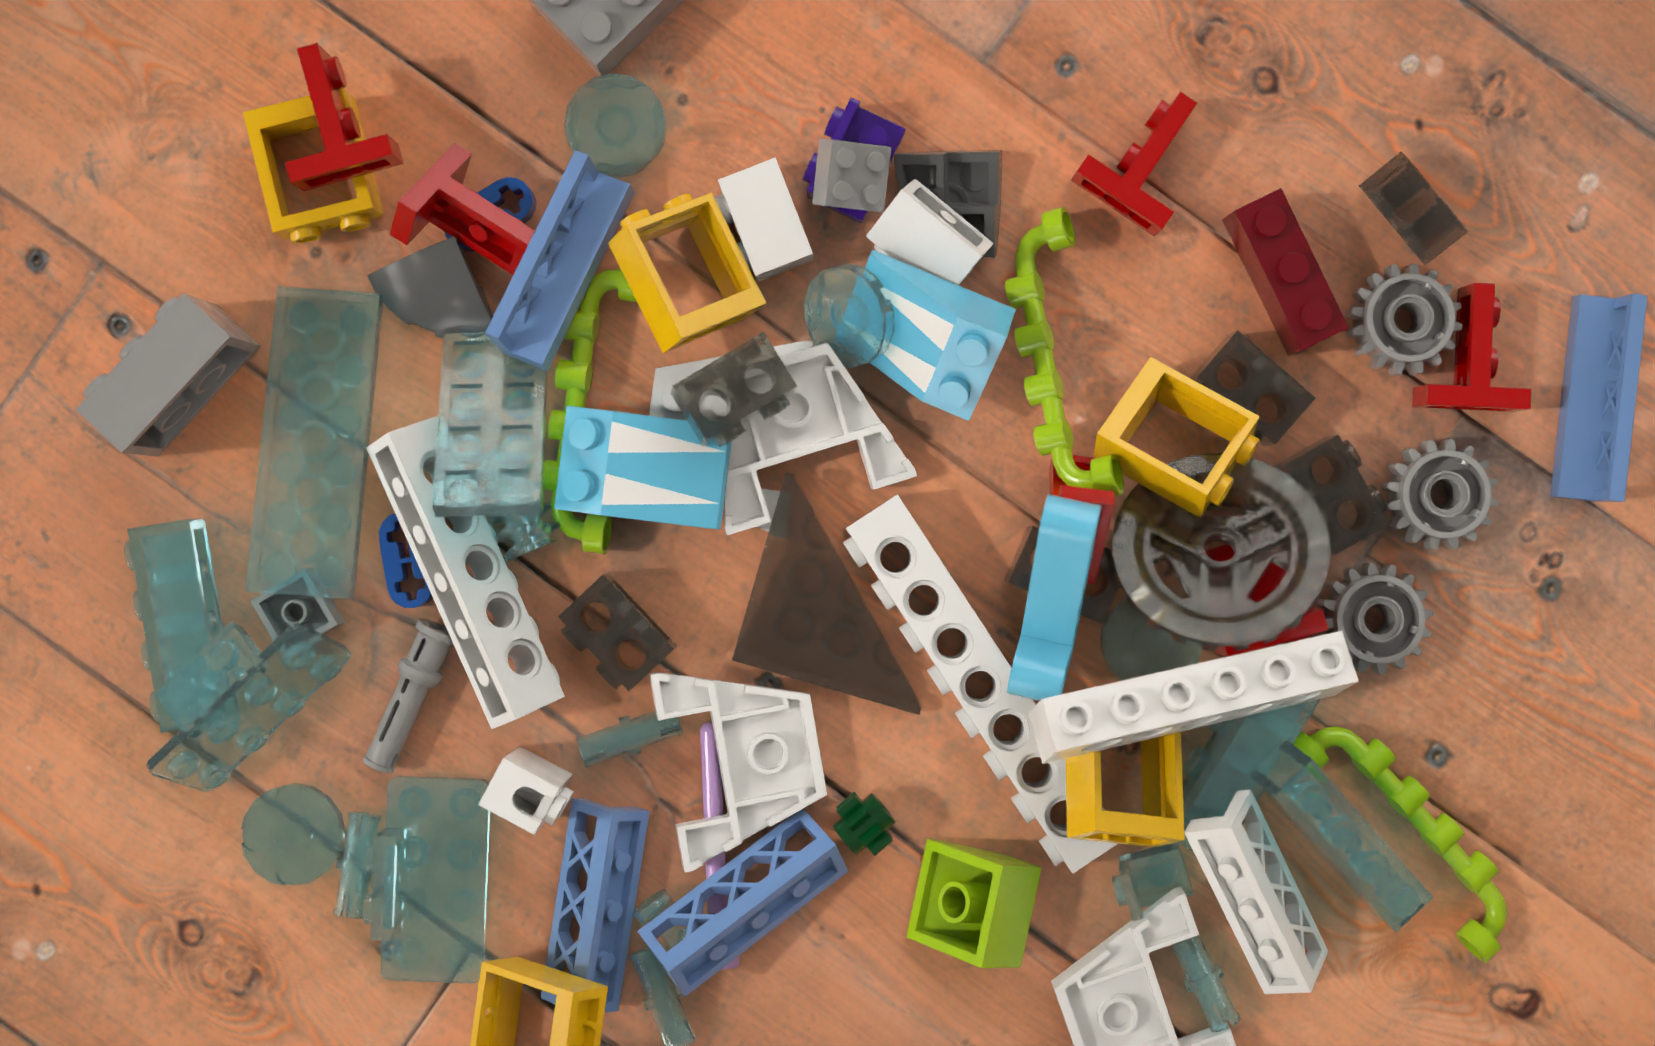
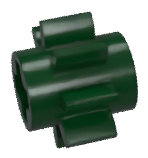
[833,792,896,856]

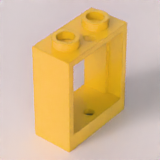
[242,88,384,244]
[608,192,766,354]
[1093,357,1260,518]
[1066,732,1185,847]
[470,956,608,1046]

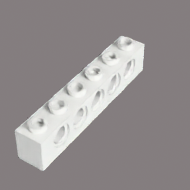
[366,415,565,729]
[1028,631,1359,764]

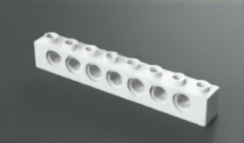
[843,494,1118,874]

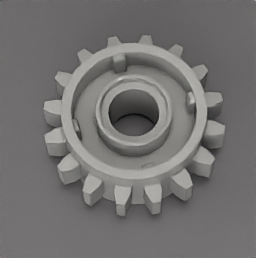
[1345,263,1463,376]
[1381,439,1498,550]
[1317,562,1433,675]

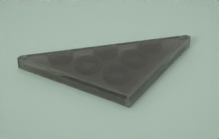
[732,472,922,715]

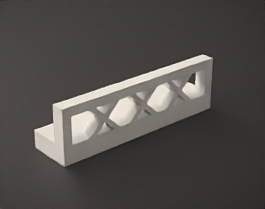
[1184,789,1328,994]

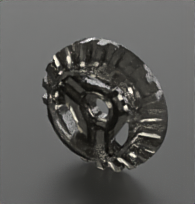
[1112,453,1331,651]

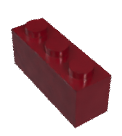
[1222,188,1349,356]

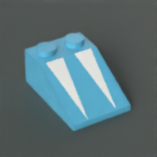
[837,250,1016,421]
[554,406,734,530]

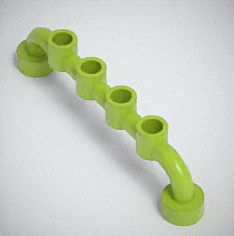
[1005,207,1124,497]
[541,268,637,555]
[1285,726,1507,963]

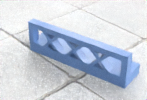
[485,150,635,371]
[1550,294,1648,502]
[541,798,650,1013]
[637,809,849,997]

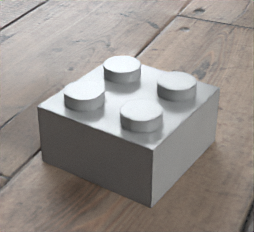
[812,139,891,212]
[250,568,345,656]

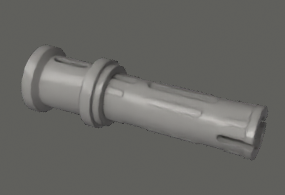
[362,619,454,773]

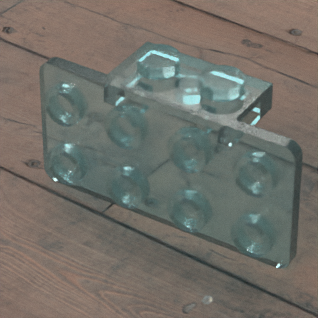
[146,622,351,792]
[363,776,490,984]

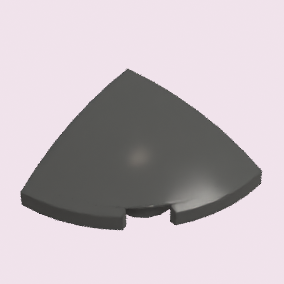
[894,150,1002,258]
[367,236,493,341]

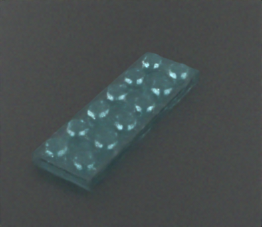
[245,286,383,600]

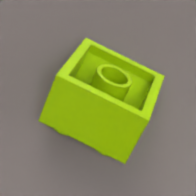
[906,839,1042,968]

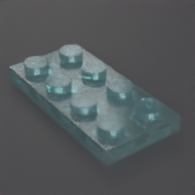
[432,333,548,517]

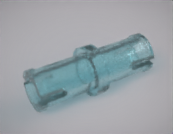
[576,711,683,768]
[333,811,382,919]
[1171,926,1241,1033]
[629,946,696,1046]

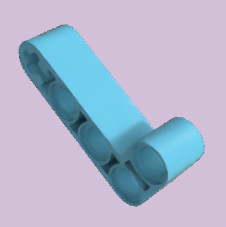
[1007,494,1102,701]

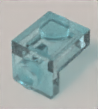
[1112,842,1193,921]

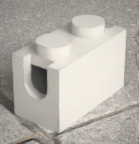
[714,157,813,282]
[866,179,994,286]
[478,746,574,835]

